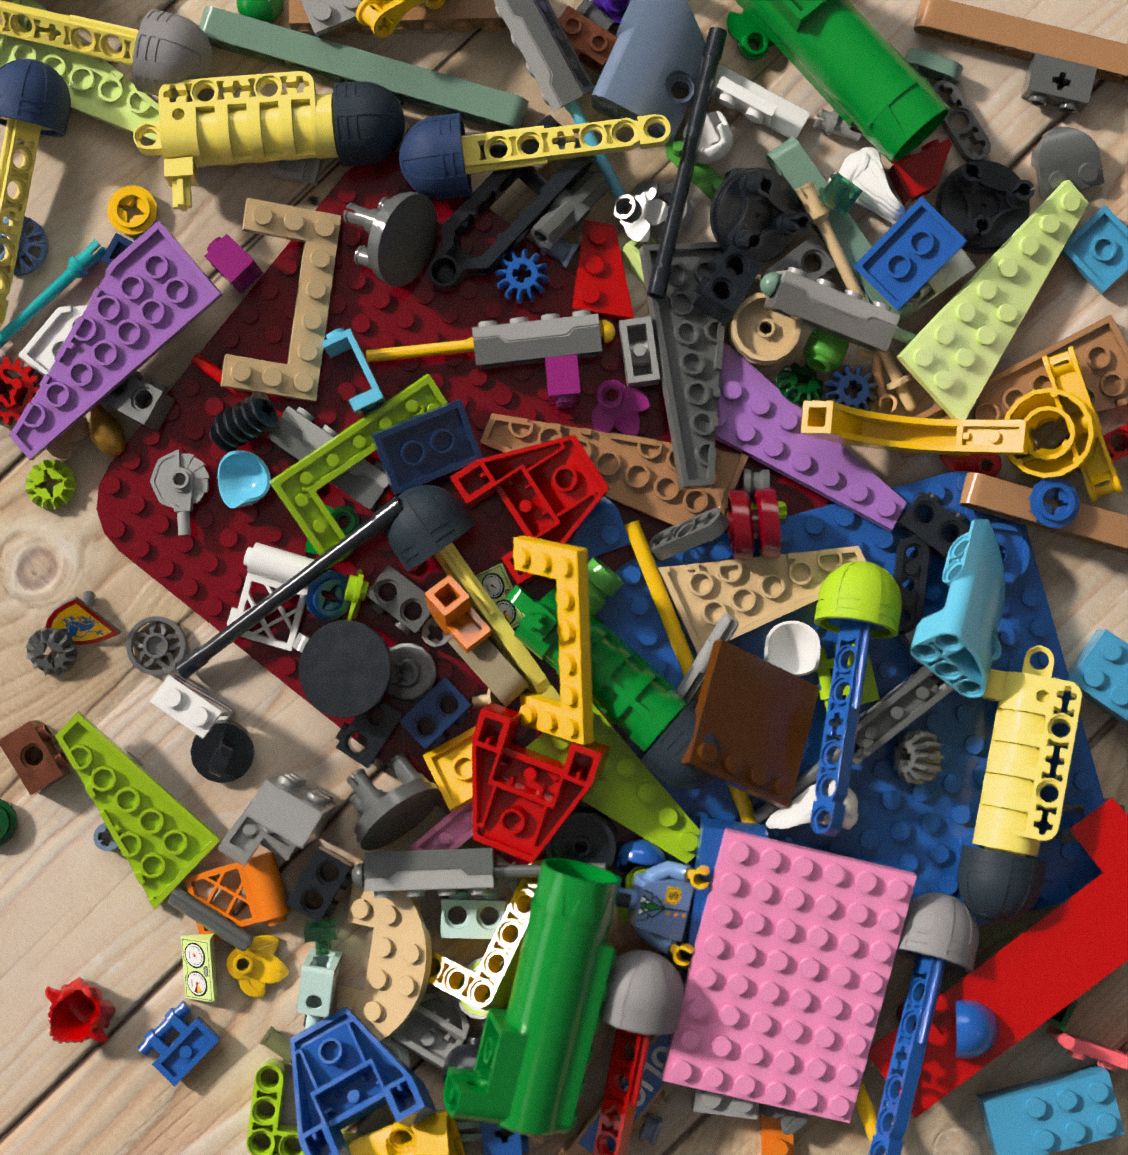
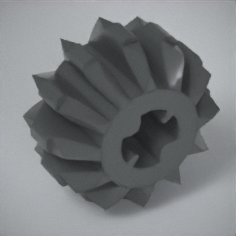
[891,729,944,785]

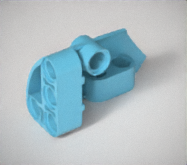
[910,519,1005,698]

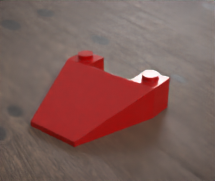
[450,434,610,587]
[472,702,611,863]

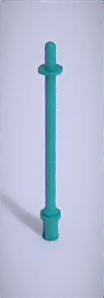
[0,238,106,349]

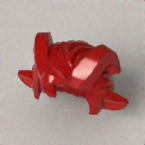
[45,977,116,1044]

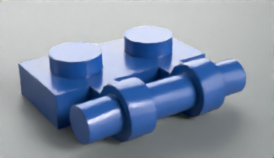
[138,1001,221,1087]

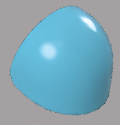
[217,450,271,508]

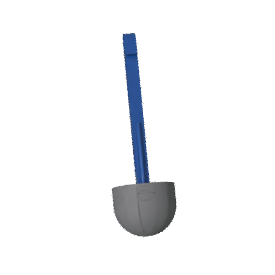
[869,893,979,1155]

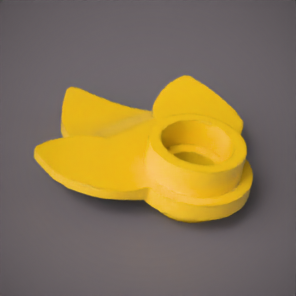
[226,935,289,998]

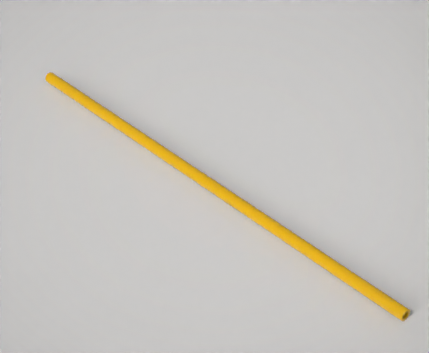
[624,520,886,1152]

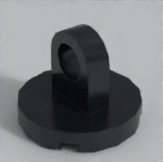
[190,720,255,783]

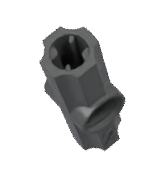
[530,170,610,250]

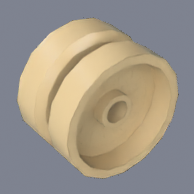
[728,293,801,368]

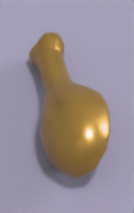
[89,402,127,456]

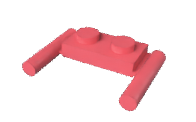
[1046,1025,1128,1071]

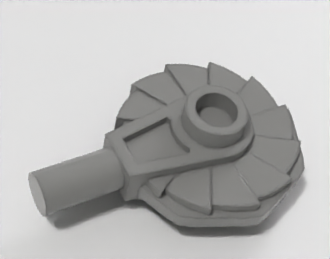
[150,449,211,536]

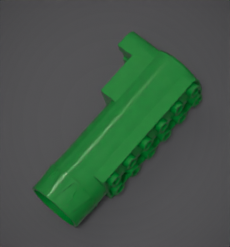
[735,0,950,164]
[443,858,621,1136]

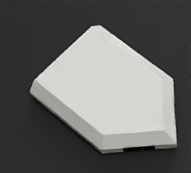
[18,305,88,376]

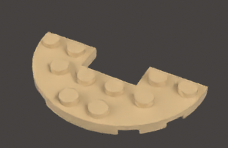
[332,858,432,1041]

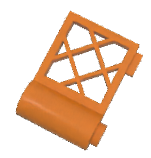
[184,851,291,942]

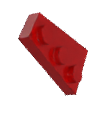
[571,220,634,320]

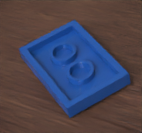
[853,196,968,311]

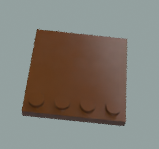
[681,639,820,809]

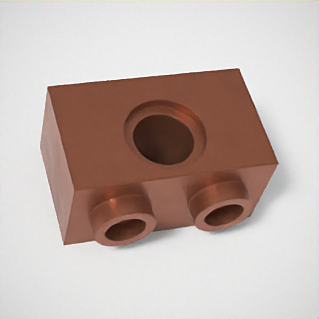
[0,720,71,795]

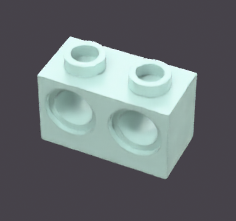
[440,891,506,939]

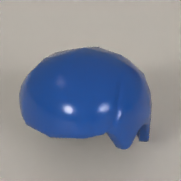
[615,839,666,873]

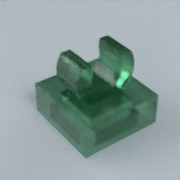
[818,172,863,216]
[303,918,340,955]

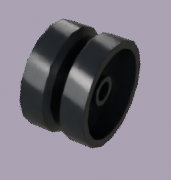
[545,807,619,870]

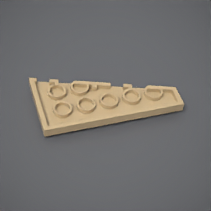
[658,546,866,655]

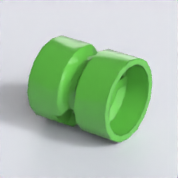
[588,556,624,617]

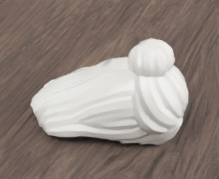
[828,147,906,224]
[766,781,859,830]

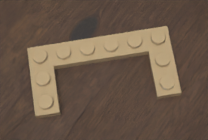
[220,198,341,402]

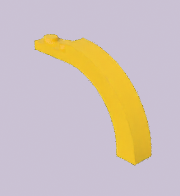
[801,401,1030,456]

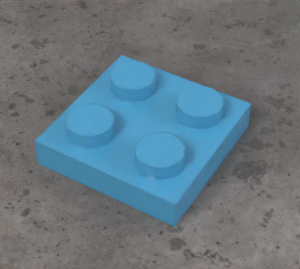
[1061,205,1128,295]

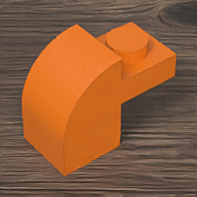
[424,574,492,654]

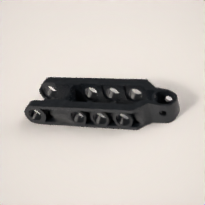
[428,115,597,292]

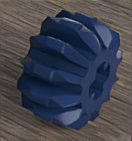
[824,365,878,411]

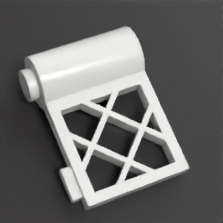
[227,542,315,651]

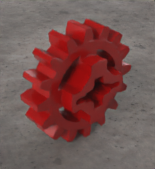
[0,357,42,426]

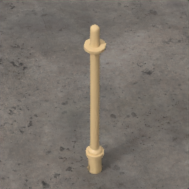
[795,180,917,412]

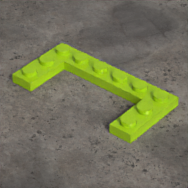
[269,374,448,556]

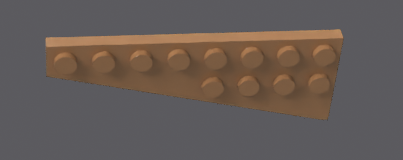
[480,413,749,542]

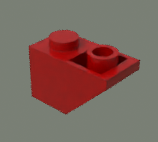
[888,139,952,206]

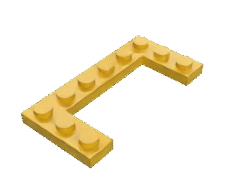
[513,536,594,745]

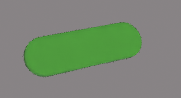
[666,139,724,200]

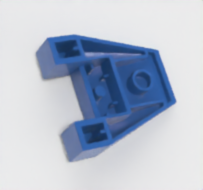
[290,1007,437,1155]

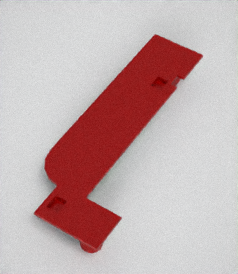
[868,797,1128,1118]

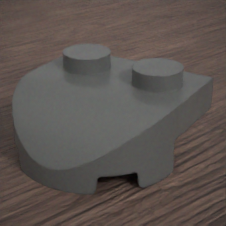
[1031,127,1104,200]

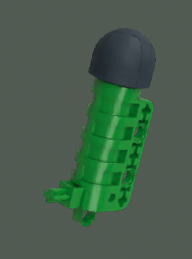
[506,584,722,790]

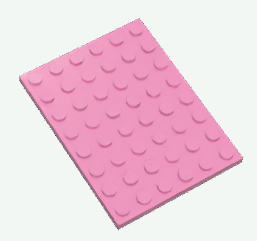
[661,828,917,1123]

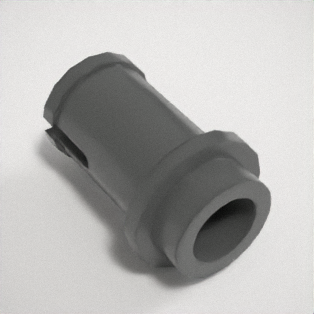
[576,0,616,32]

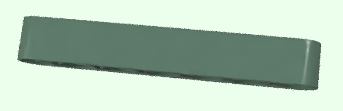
[766,137,914,325]

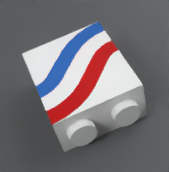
[150,675,235,739]

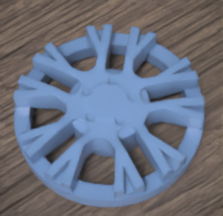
[0,217,48,275]

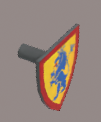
[45,591,121,645]

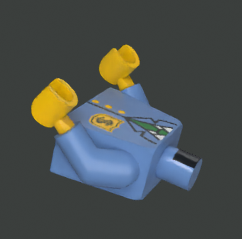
[615,861,710,966]

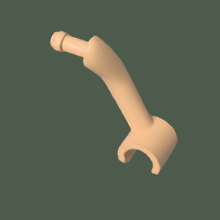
[858,350,897,413]

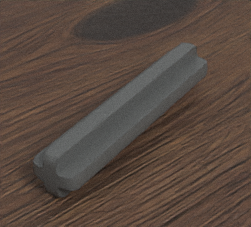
[168,888,254,951]

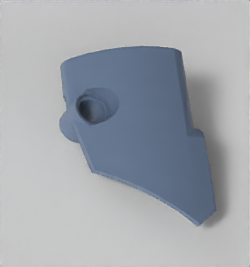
[591,0,706,142]

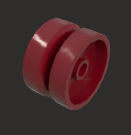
[727,487,781,562]

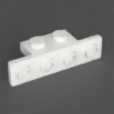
[695,57,809,139]

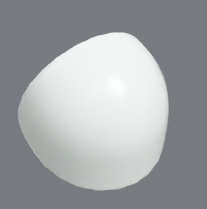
[764,621,820,676]

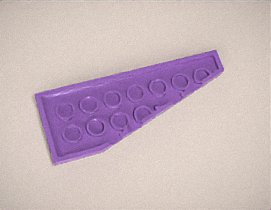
[9,220,223,460]

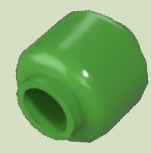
[803,328,849,373]

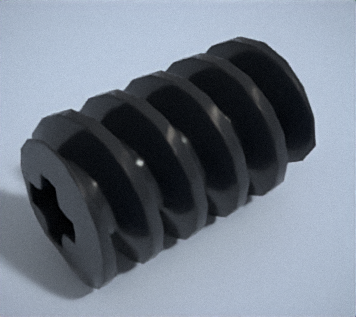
[210,392,279,452]

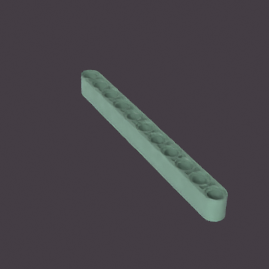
[199,6,529,130]

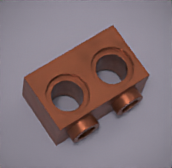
[558,6,617,75]

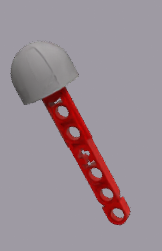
[593,950,684,1155]

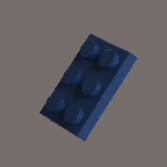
[370,399,483,495]

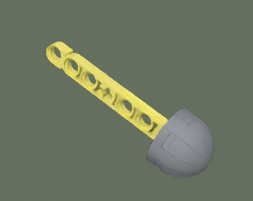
[0,0,213,98]

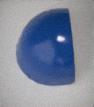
[955,1000,999,1058]

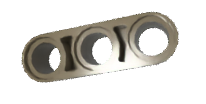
[448,637,530,707]

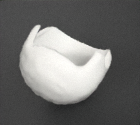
[683,111,733,164]

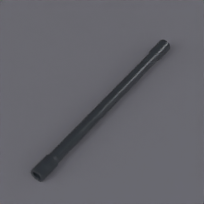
[647,27,727,300]
[175,496,403,679]

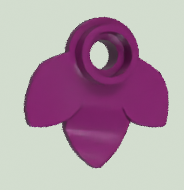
[591,380,651,436]

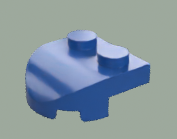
[568,497,631,560]

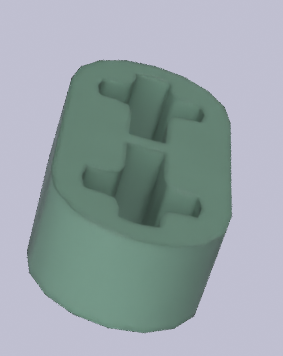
[904,48,963,85]

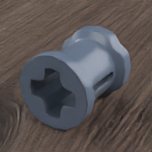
[539,238,580,269]

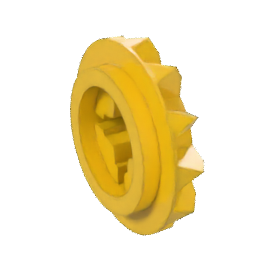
[107,185,158,236]

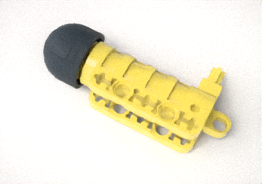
[133,71,405,211]
[957,646,1082,922]

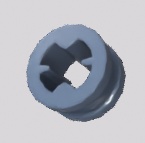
[93,823,119,851]
[638,1112,663,1146]

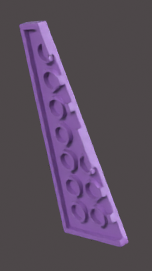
[715,341,907,532]

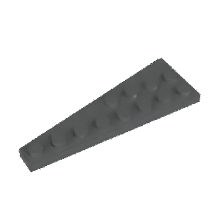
[639,242,729,490]

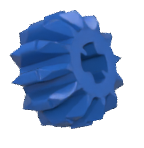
[495,249,549,304]

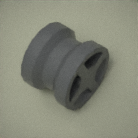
[741,469,770,498]

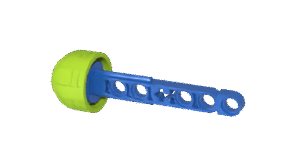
[810,561,902,837]

